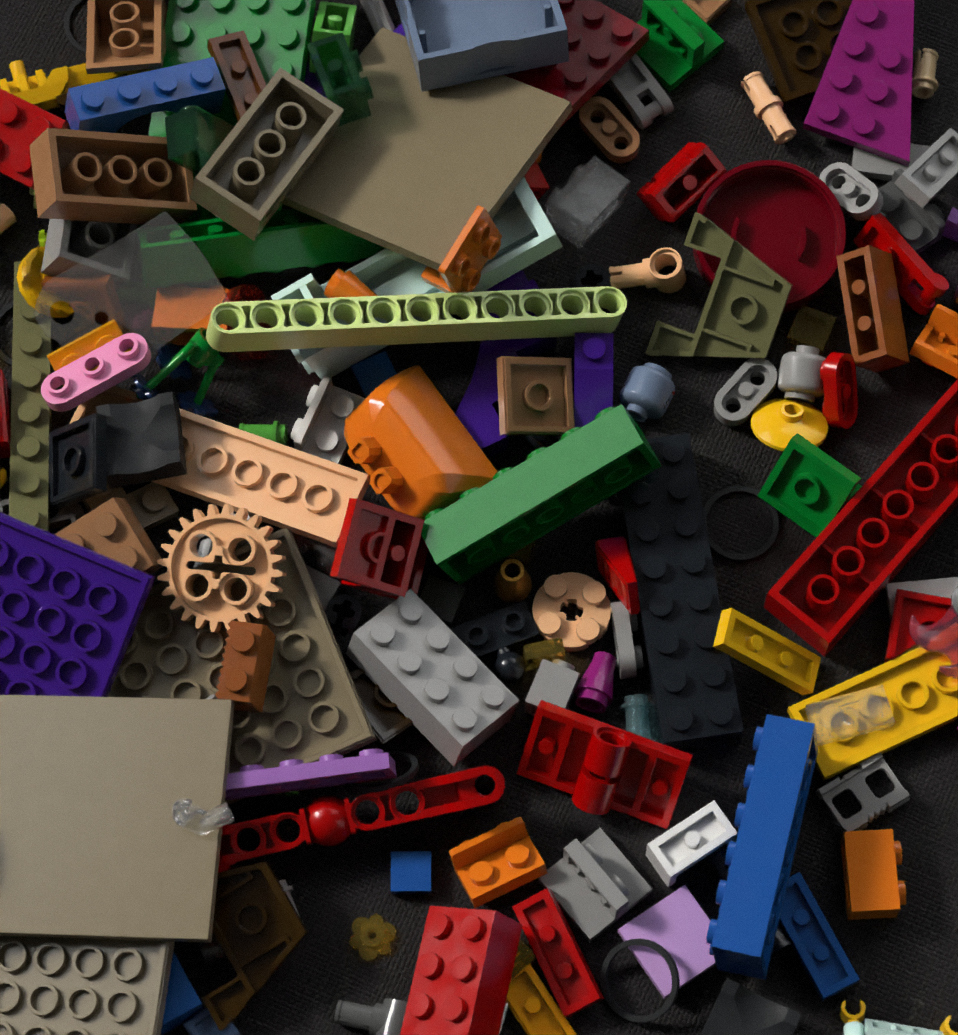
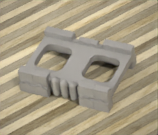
[816,752,910,833]

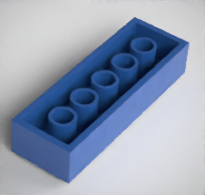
[706,714,818,980]

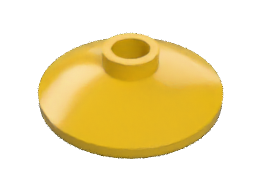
[751,398,828,451]

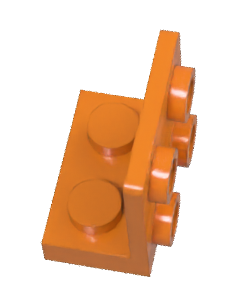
[421,205,502,293]

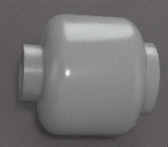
[777,345,826,403]

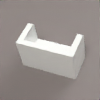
[646,800,737,887]

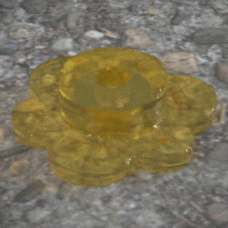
[350,914,396,961]

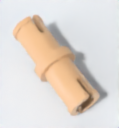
[741,71,797,144]

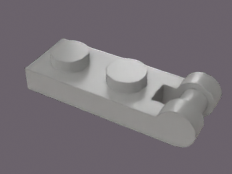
[607,54,674,130]

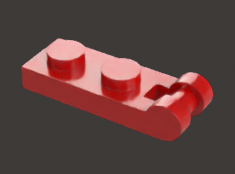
[853,213,949,315]

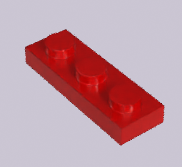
[512,888,604,1018]

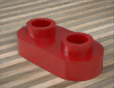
[820,352,858,429]

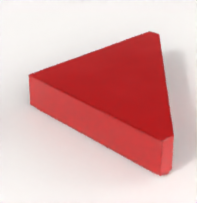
[884,589,958,662]

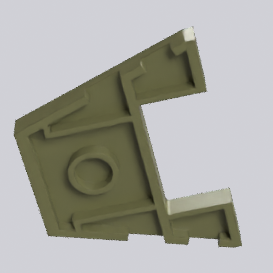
[645,212,793,358]

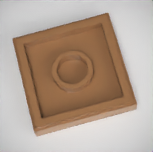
[496,356,575,436]

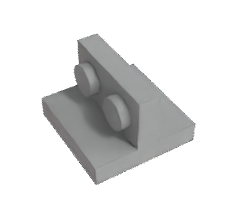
[538,828,652,943]

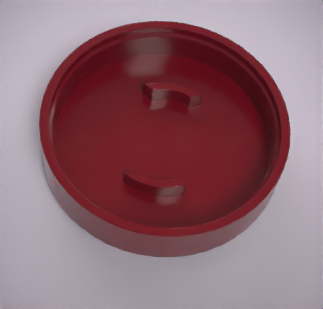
[693,160,846,313]

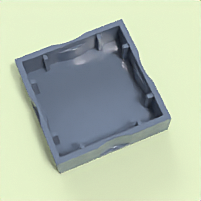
[395,0,569,92]

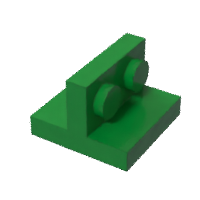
[636,0,724,92]
[758,433,862,538]

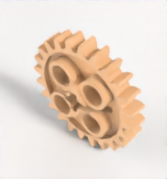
[157,503,287,633]

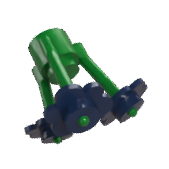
[132,328,224,417]

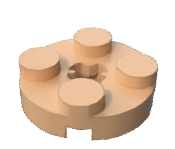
[532,572,611,652]

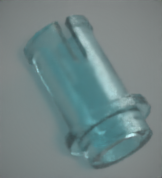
[621,694,652,740]

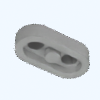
[819,162,883,221]
[713,358,777,426]
[610,601,643,679]

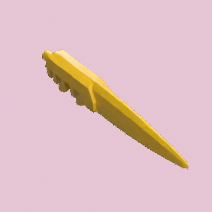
[0,60,159,111]

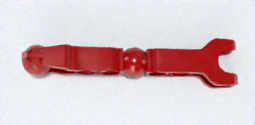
[218,765,505,872]

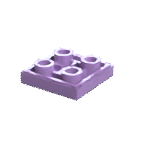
[618,885,716,999]

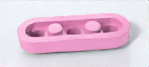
[41,333,151,412]

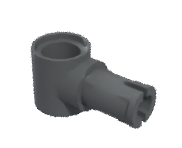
[334,998,407,1035]

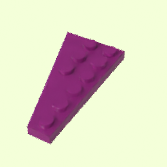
[803,0,914,166]

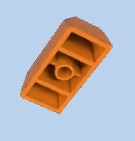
[344,365,497,520]

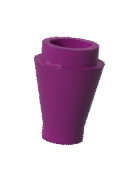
[574,651,617,713]

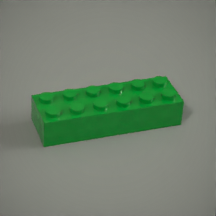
[421,404,661,585]

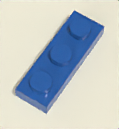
[779,872,860,1001]

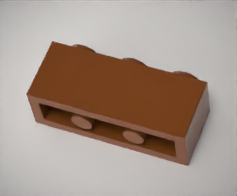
[836,245,910,373]

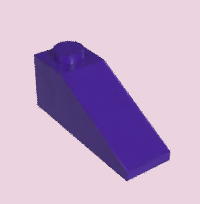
[573,333,613,427]

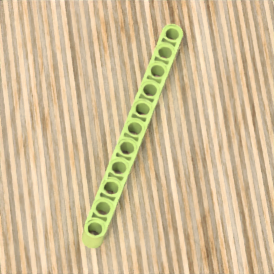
[206,286,627,352]

